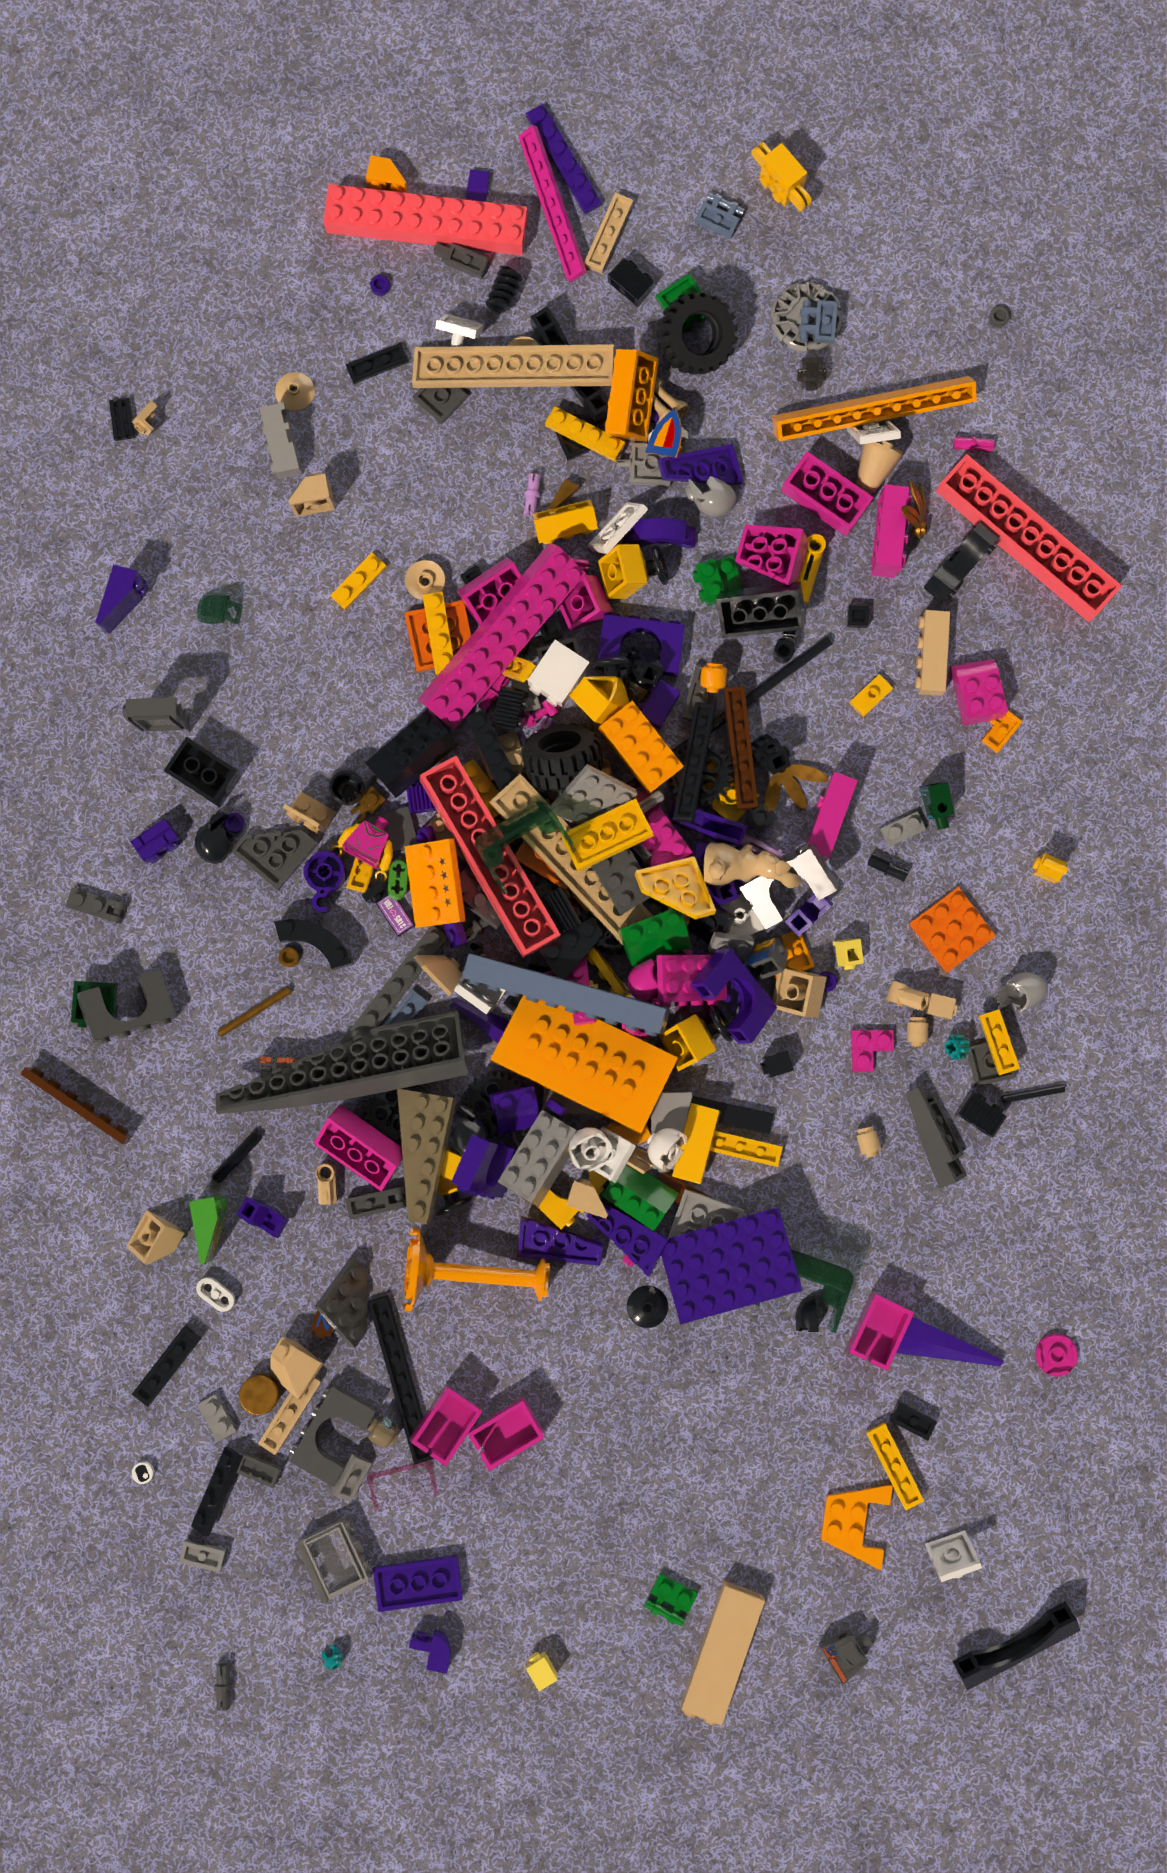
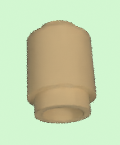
[907,1017,928,1047]
[856,1126,881,1158]

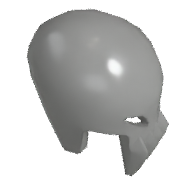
[686,476,736,517]
[994,972,1048,1013]

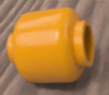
[700,662,728,693]

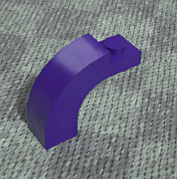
[623,518,696,548]

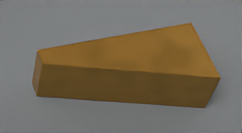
[548,479,579,510]

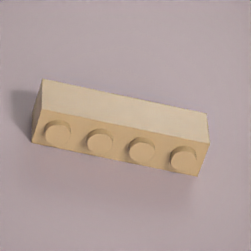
[915,610,950,696]

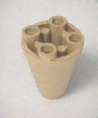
[856,441,904,495]

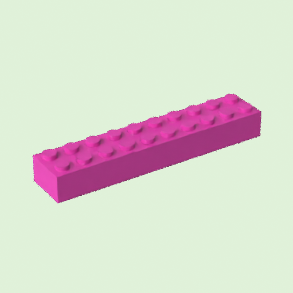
[418,543,586,730]

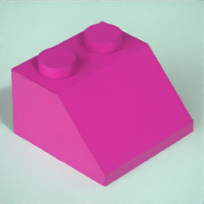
[559,575,613,631]

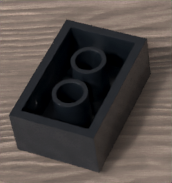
[163,737,242,808]

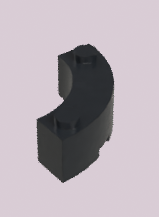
[923,521,1000,603]
[274,919,354,970]

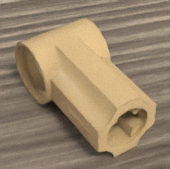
[885,981,929,1011]
[316,1162,338,1205]

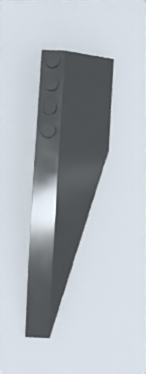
[216,1010,469,1114]

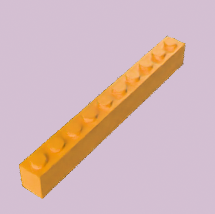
[772,376,977,441]

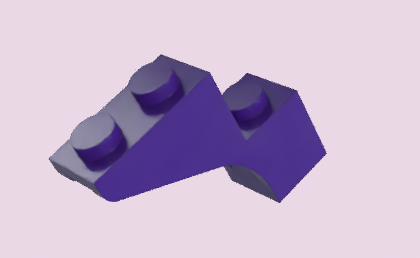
[668,801,748,846]

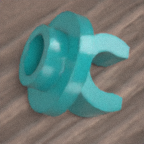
[321,1645,344,1670]

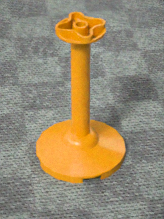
[403,1226,550,1312]

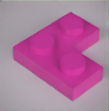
[851,1030,894,1072]

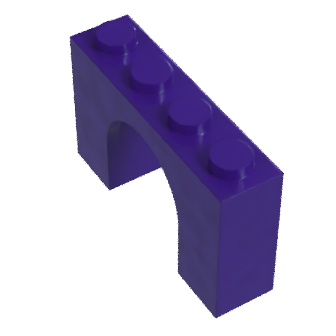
[598,613,685,677]
[690,948,777,1044]
[451,1134,517,1200]

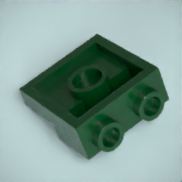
[71,981,118,1028]

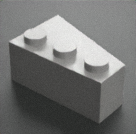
[259,403,302,479]

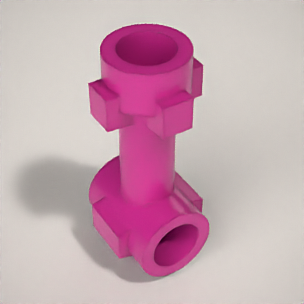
[524,700,560,728]

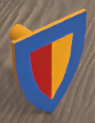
[645,409,682,458]

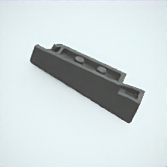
[906,1086,967,1188]

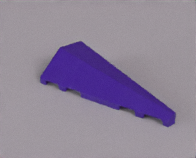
[452,999,510,1044]
[896,1317,1004,1366]

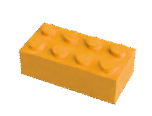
[605,349,659,442]
[598,701,684,794]

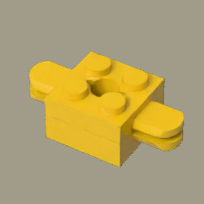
[751,142,812,212]

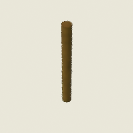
[217,986,292,1037]

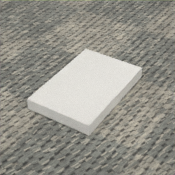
[847,420,901,444]
[588,502,648,554]

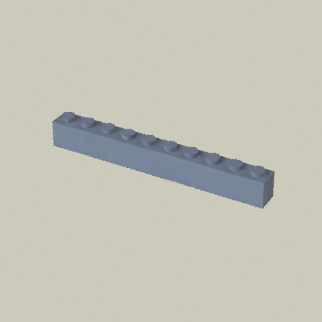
[462,953,670,1037]

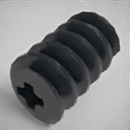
[485,265,523,313]

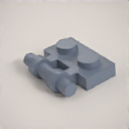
[695,192,745,239]
[798,300,838,344]

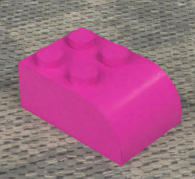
[950,659,1008,726]

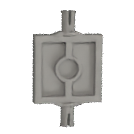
[617,443,670,487]

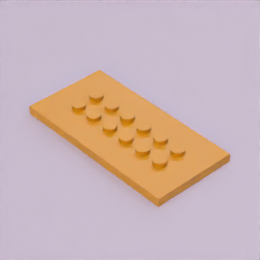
[490,995,678,1134]

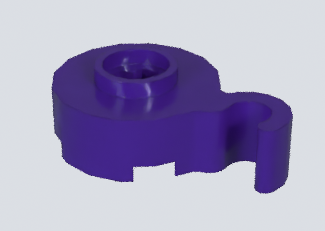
[303,851,347,913]

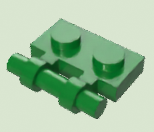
[644,1573,698,1627]

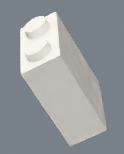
[527,640,590,707]

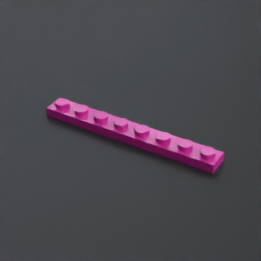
[518,125,587,282]

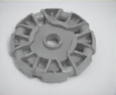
[770,282,842,353]

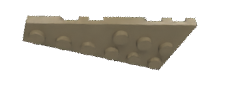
[397,1089,456,1225]

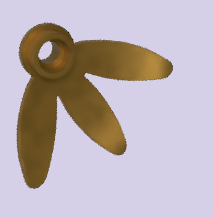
[901,480,928,539]
[764,764,829,811]

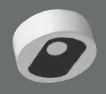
[132,1461,154,1484]

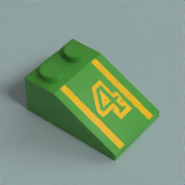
[189,1194,228,1265]

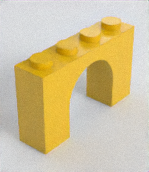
[538,1170,611,1229]

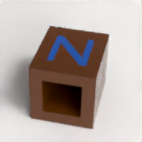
[310,1310,334,1338]

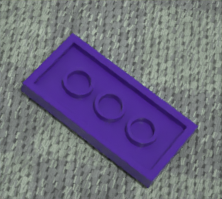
[373,1555,463,1612]

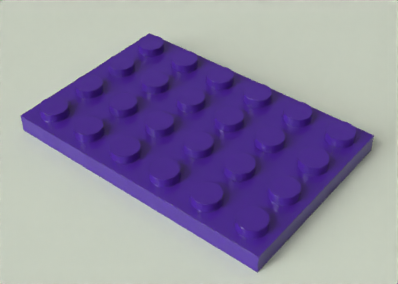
[661,1207,803,1325]

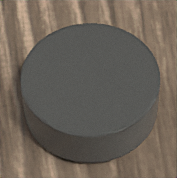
[989,307,1010,328]

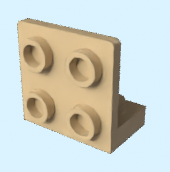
[283,791,336,833]

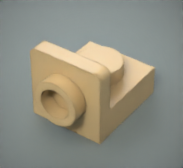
[132,400,157,436]

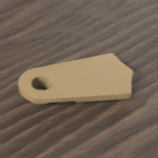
[626,1147,653,1174]

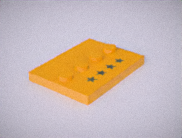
[404,838,466,928]

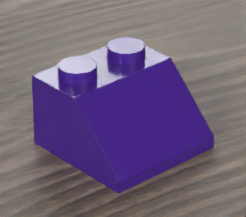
[489,1084,538,1135]

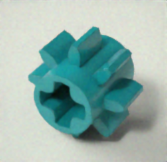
[944,1034,971,1060]

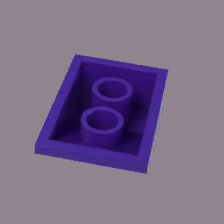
[95,564,148,634]

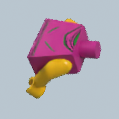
[331,816,393,882]

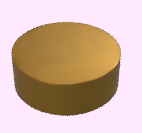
[278,947,300,968]

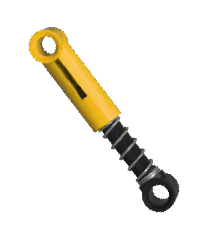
[773,534,826,664]

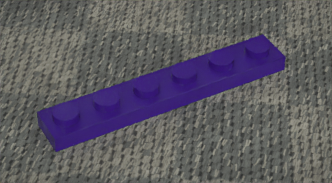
[526,104,602,214]
[416,825,467,949]

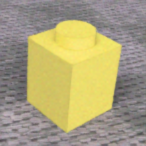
[526,1651,558,1691]

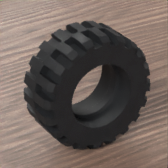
[657,292,738,375]
[521,723,603,791]

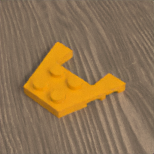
[821,1484,893,1570]

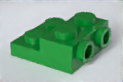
[656,274,707,333]
[692,555,744,607]

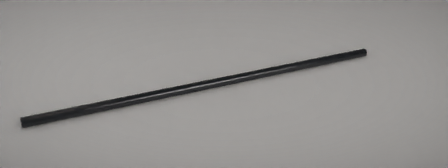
[519,636,832,871]

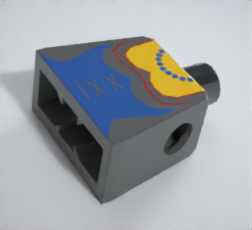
[743,936,788,981]

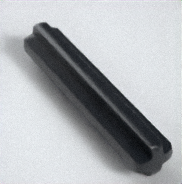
[211,1133,261,1183]

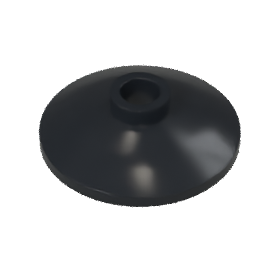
[626,1286,668,1328]

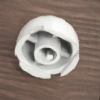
[568,1128,612,1171]
[647,1128,687,1172]

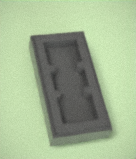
[236,1451,282,1488]

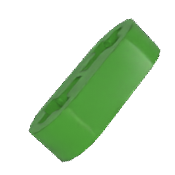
[388,860,408,900]

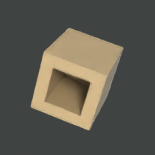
[923,993,958,1020]

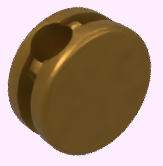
[239,1373,280,1415]

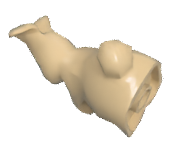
[704,842,802,888]

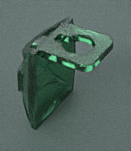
[197,593,243,624]

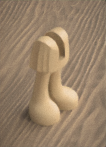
[652,376,690,423]

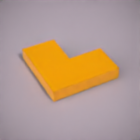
[981,710,1023,753]
[774,931,815,980]

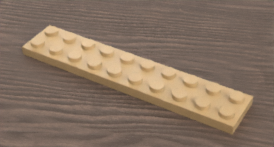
[412,344,615,388]
[490,774,653,945]

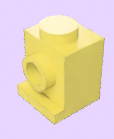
[833,938,864,970]

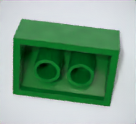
[618,909,691,969]
[602,1164,679,1231]

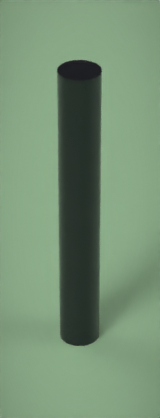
[1002,1084,1065,1104]

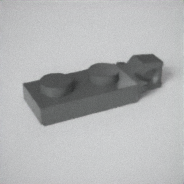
[433,243,489,279]

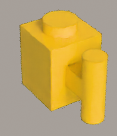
[1032,853,1069,884]

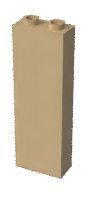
[680,1581,765,1726]

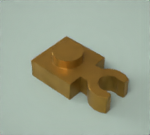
[350,786,387,823]

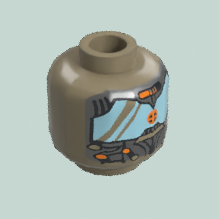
[367,1416,400,1448]

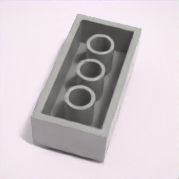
[498,1110,577,1207]

